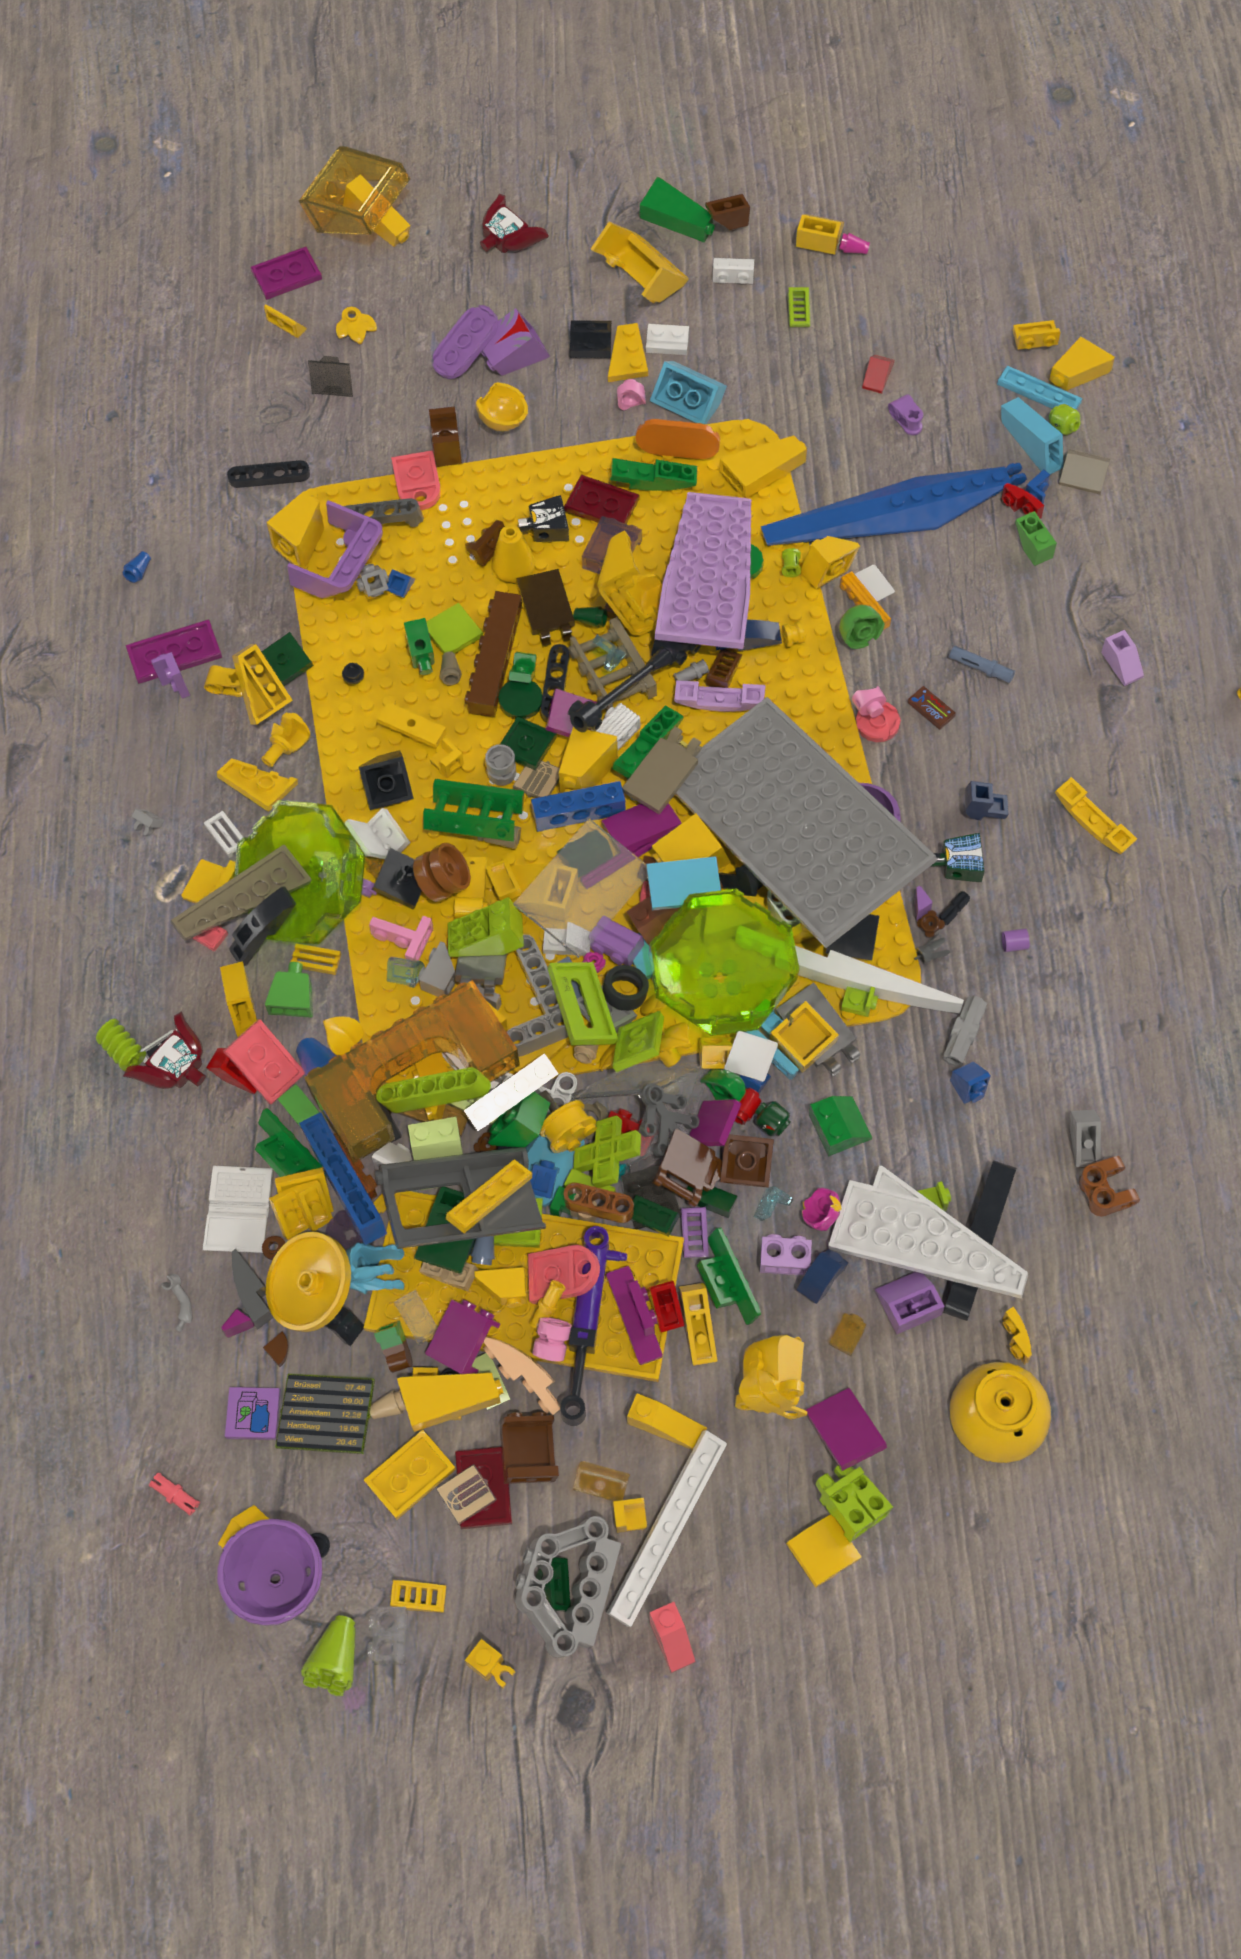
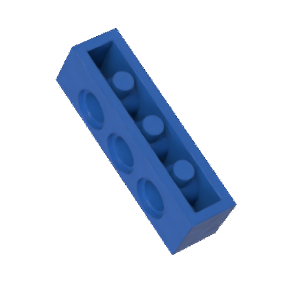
[531,781,626,832]

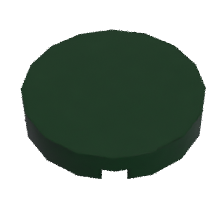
[498,680,543,719]

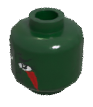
[755,1101,791,1137]

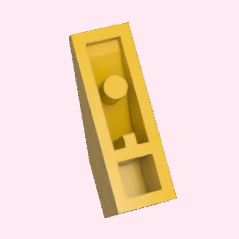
[679,1283,718,1366]
[627,1393,707,1450]

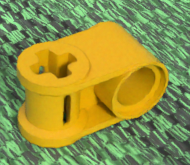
[204,665,243,697]

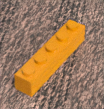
[840,571,891,630]

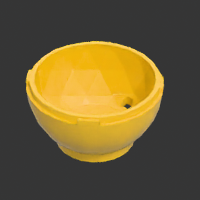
[950,1362,1051,1463]

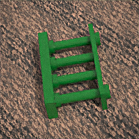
[423,779,524,842]

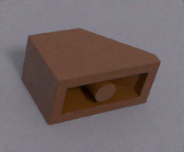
[705,194,750,230]

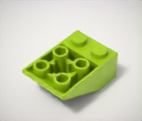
[448,897,524,957]

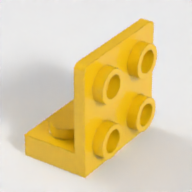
[181,859,242,904]

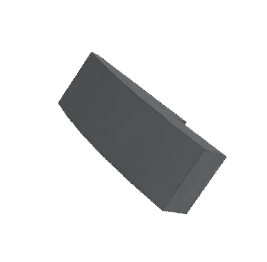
[232,1249,273,1330]

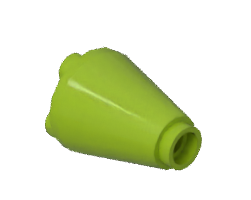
[301,1615,356,1696]

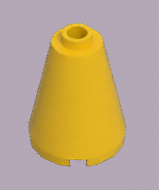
[492,525,535,583]

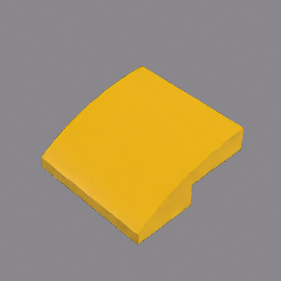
[269,1180,334,1240]
[786,1514,861,1588]

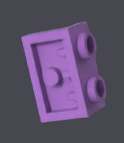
[151,652,190,699]

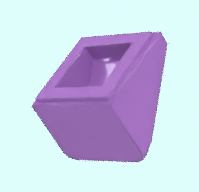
[914,886,933,921]

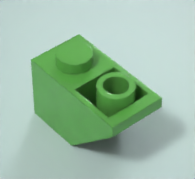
[1015,511,1057,566]

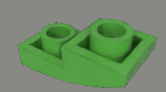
[278,1084,325,1128]

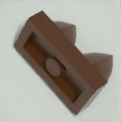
[465,520,505,566]

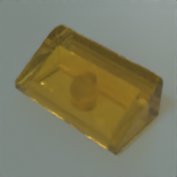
[573,1461,630,1501]

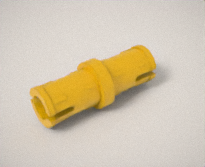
[530,1280,566,1330]

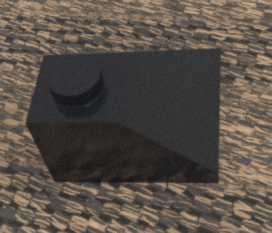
[359,750,414,810]

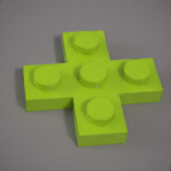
[573,1115,641,1188]

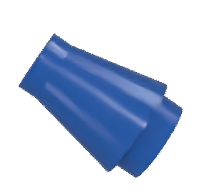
[122,551,151,583]

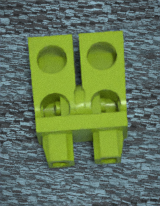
[816,1466,893,1543]

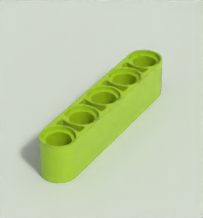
[376,1067,491,1113]

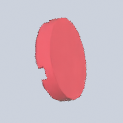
[856,702,901,742]

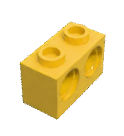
[699,1037,735,1069]

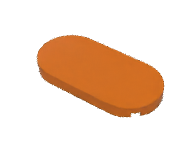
[635,419,720,459]

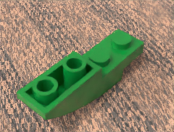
[610,458,697,491]
[612,705,684,779]

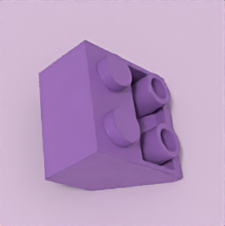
[875,1272,945,1335]

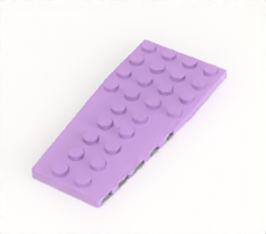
[655,492,751,649]

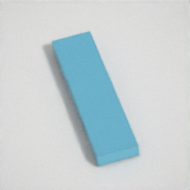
[997,365,1082,410]

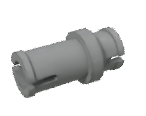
[673,659,709,681]

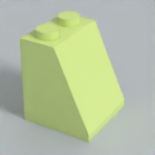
[408,1117,463,1191]

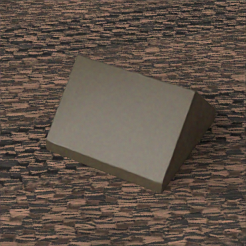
[1059,449,1110,494]

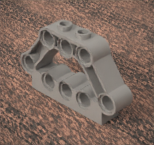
[515,1516,621,1658]

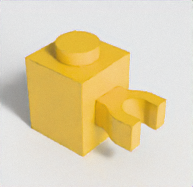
[465,1639,516,1689]

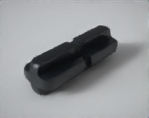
[938,891,970,925]

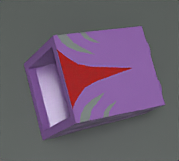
[481,308,550,376]

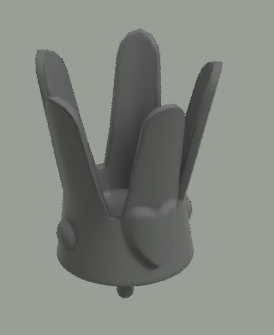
[914,934,950,964]

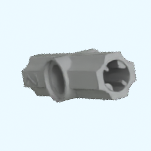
[943,996,987,1066]

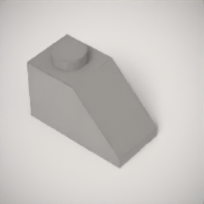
[1070,1109,1101,1167]

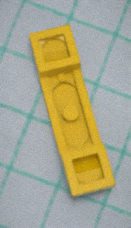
[1055,777,1137,854]

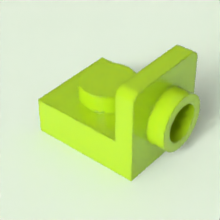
[841,986,878,1017]
[917,1181,951,1211]

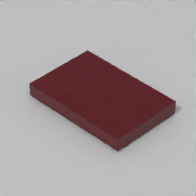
[564,474,640,531]
[455,1447,512,1529]

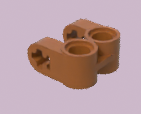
[1079,1156,1140,1217]

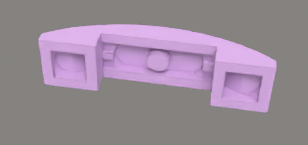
[675,681,765,711]

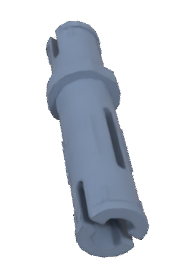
[949,646,1015,683]

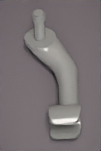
[162,1274,192,1332]

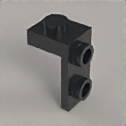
[324,1307,364,1347]

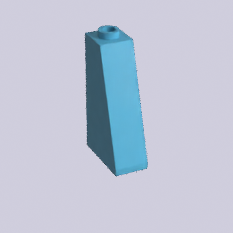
[1001,397,1063,474]

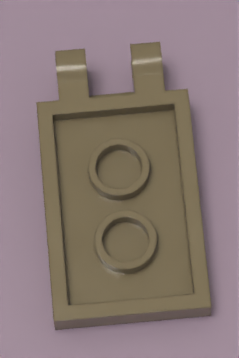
[622,727,702,814]

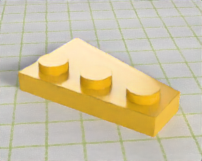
[608,323,648,382]
[217,758,298,812]

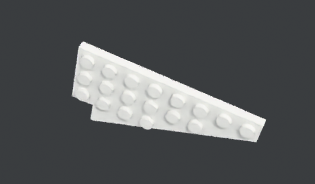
[828,1165,1028,1299]

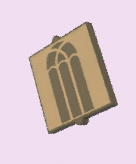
[513,761,560,798]

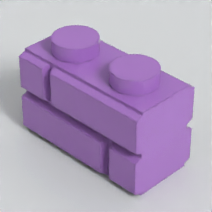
[588,916,644,966]

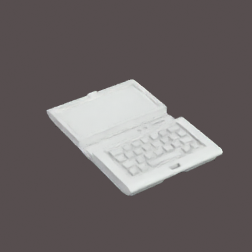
[203,1166,273,1253]

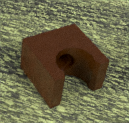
[429,406,462,467]

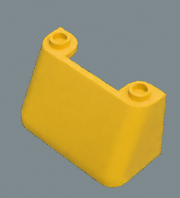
[597,530,663,636]

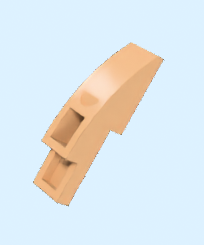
[483,1337,560,1415]

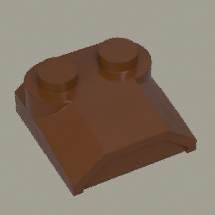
[720,1134,774,1188]

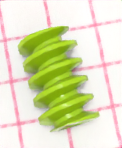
[96,1018,146,1071]

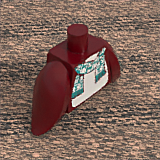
[480,193,549,253]
[123,1011,206,1089]

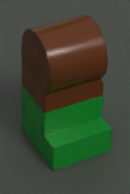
[374,1321,413,1373]

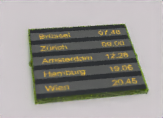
[275,1374,375,1454]

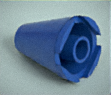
[296,1037,355,1102]

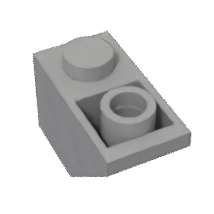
[418,941,456,1000]

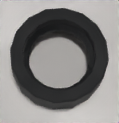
[603,965,649,1011]

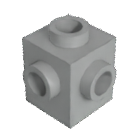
[356,564,389,597]

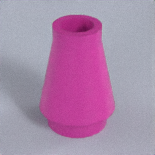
[839,232,870,255]

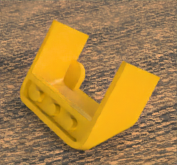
[591,221,689,304]

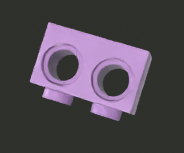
[760,1234,812,1276]

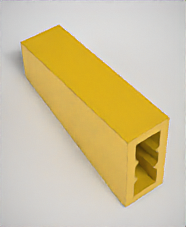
[343,174,411,247]
[720,435,807,498]
[397,1373,504,1432]

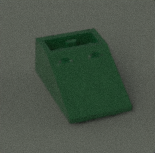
[414,1187,476,1274]

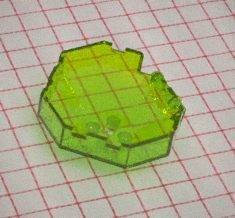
[234,800,365,944]
[649,889,800,1036]

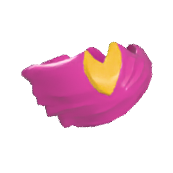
[802,1188,842,1231]

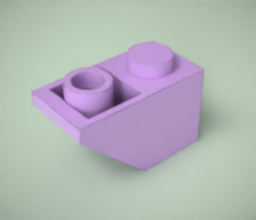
[1101,630,1144,686]

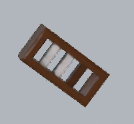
[706,649,742,688]

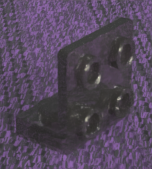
[621,1165,681,1230]

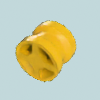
[782,621,805,647]

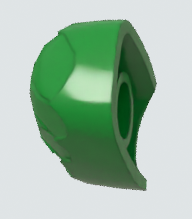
[700,1069,746,1102]

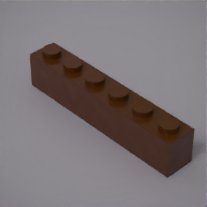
[465,591,522,717]

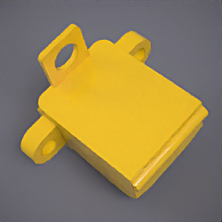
[735,1335,807,1419]

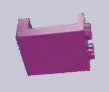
[425,1299,500,1374]

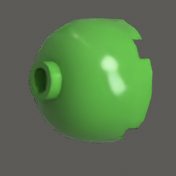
[839,604,885,649]

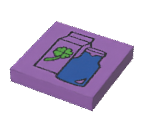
[225,1387,281,1440]

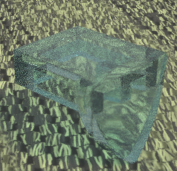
[592,634,626,672]
[387,957,425,988]
[754,1186,793,1221]

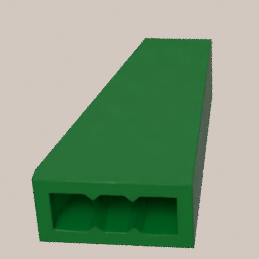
[640,177,715,242]

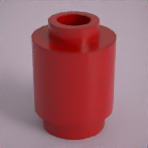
[735,1088,762,1125]

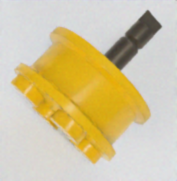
[539,1090,597,1153]

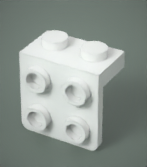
[345,808,410,859]

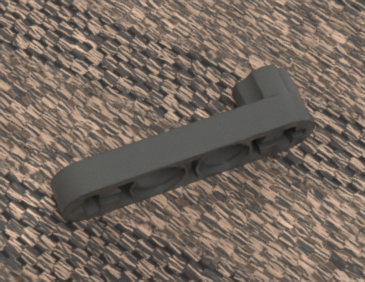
[344,498,424,527]

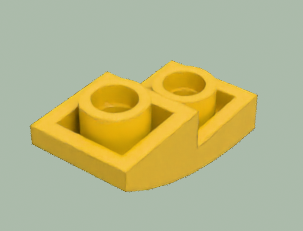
[1002,1306,1032,1365]

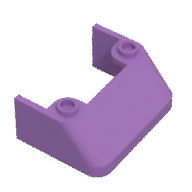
[287,500,383,598]

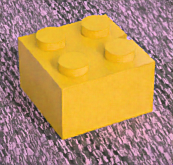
[770,1001,839,1073]

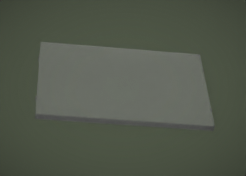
[513,818,648,958]

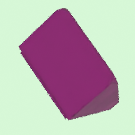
[221,1309,254,1338]

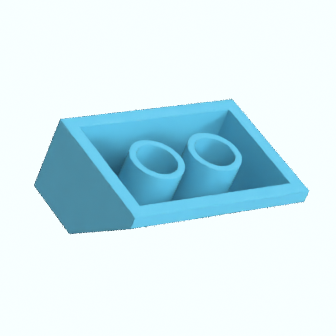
[650,361,727,424]

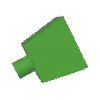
[265,962,313,1018]

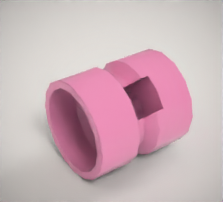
[532,1317,572,1361]

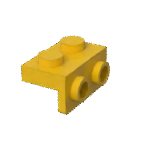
[1012,320,1061,350]

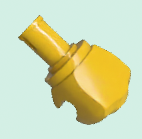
[261,712,311,767]

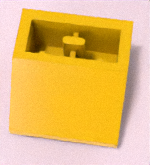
[796,214,844,255]

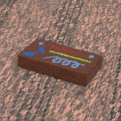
[908,686,956,730]

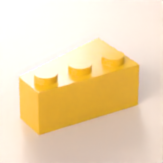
[232,644,293,725]

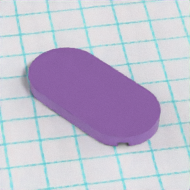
[433,305,498,379]

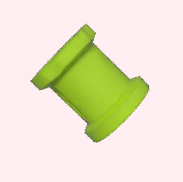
[782,548,801,577]

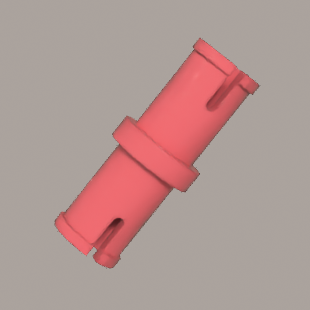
[149,1473,200,1516]

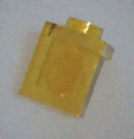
[829,1313,866,1356]

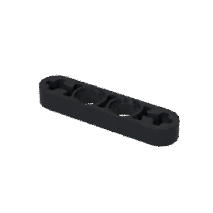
[227,460,310,488]
[541,644,570,722]

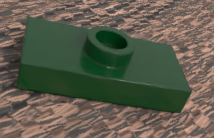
[628,1195,680,1237]

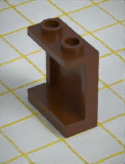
[500,1412,559,1484]

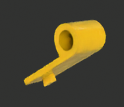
[454,856,488,919]

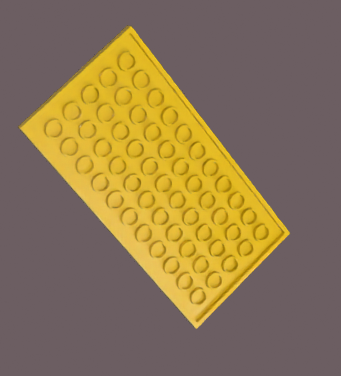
[364,1191,684,1382]

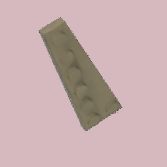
[171,845,312,941]

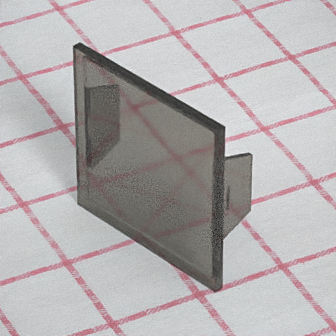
[308,356,353,397]

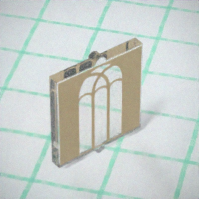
[436,1464,497,1525]

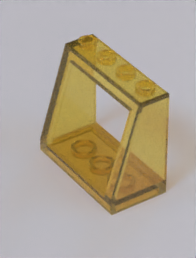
[299,146,410,235]

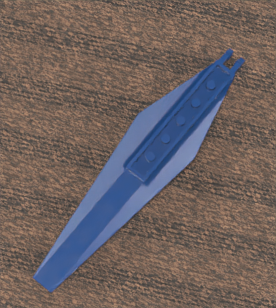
[761,463,1027,546]

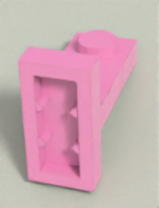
[369,916,433,968]

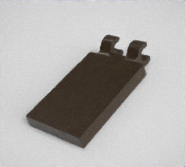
[516,569,575,646]

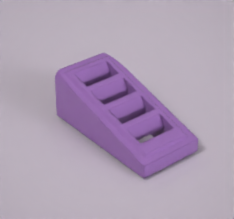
[680,1207,709,1258]

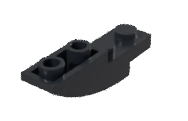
[229,886,296,966]

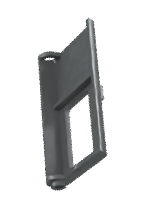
[375,1147,546,1249]

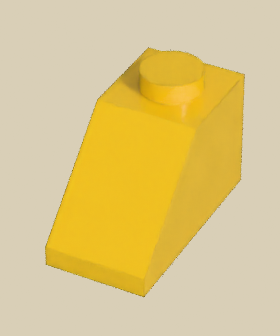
[474,1267,527,1308]

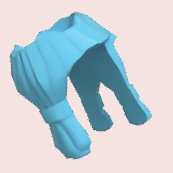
[346,1243,405,1294]

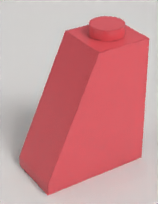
[650,1602,695,1673]

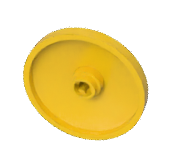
[266,1232,351,1332]

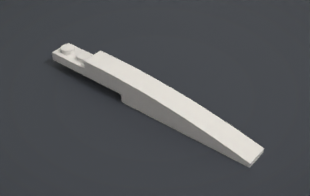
[736,925,964,1014]

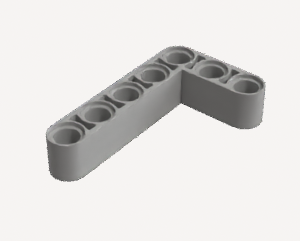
[505,934,568,1057]

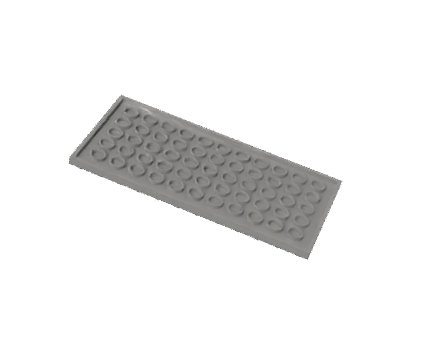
[675,697,937,948]

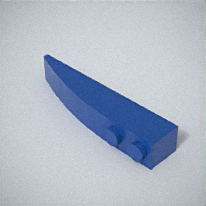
[299,1112,387,1245]

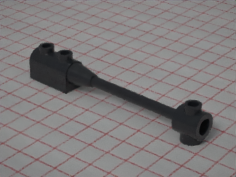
[568,639,701,732]

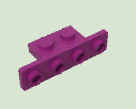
[606,1266,663,1365]

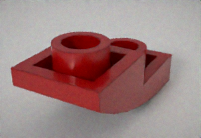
[1001,483,1045,519]

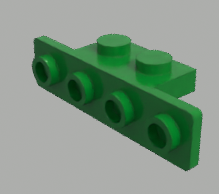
[255,1108,327,1177]
[697,1227,761,1325]

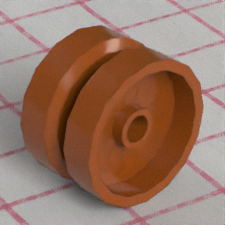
[413,843,471,902]

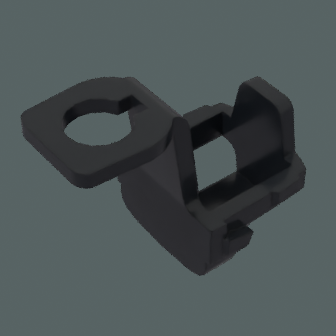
[719,865,764,897]

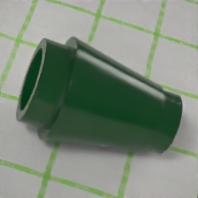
[573,606,607,628]

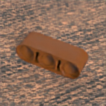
[564,1183,634,1223]

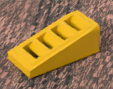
[390,1580,447,1613]

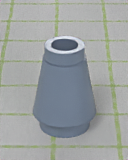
[470,1236,495,1265]

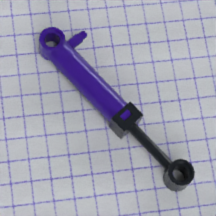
[560,1226,627,1426]

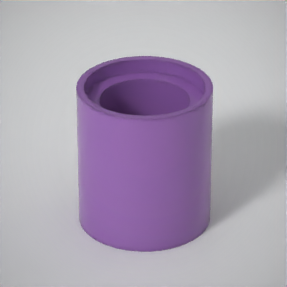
[1002,928,1030,952]

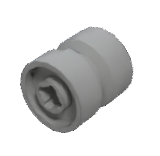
[485,745,516,786]

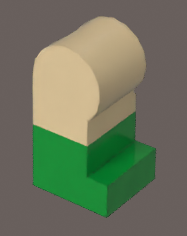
[550,1186,597,1222]

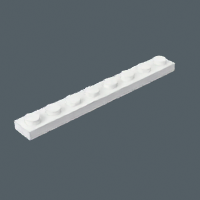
[607,1430,727,1627]

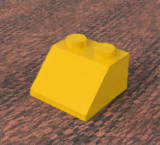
[801,536,860,589]

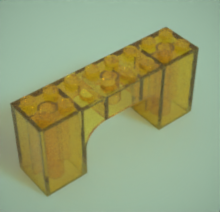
[304,980,520,1164]

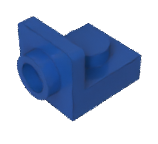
[1025,469,1050,503]
[530,1160,560,1199]

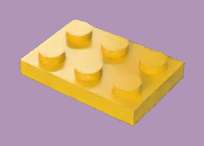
[364,1430,456,1520]

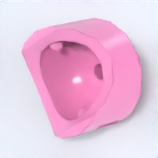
[617,379,646,411]
[852,686,886,718]

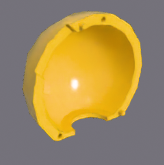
[475,382,528,431]

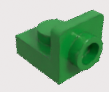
[509,652,537,683]

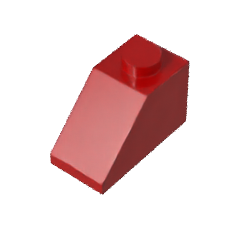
[206,1048,257,1094]

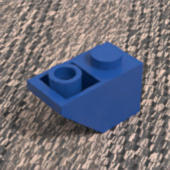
[950,1062,991,1104]

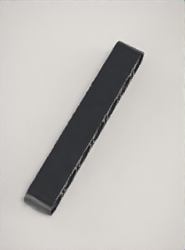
[943,1160,1017,1321]

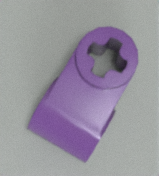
[888,394,923,435]

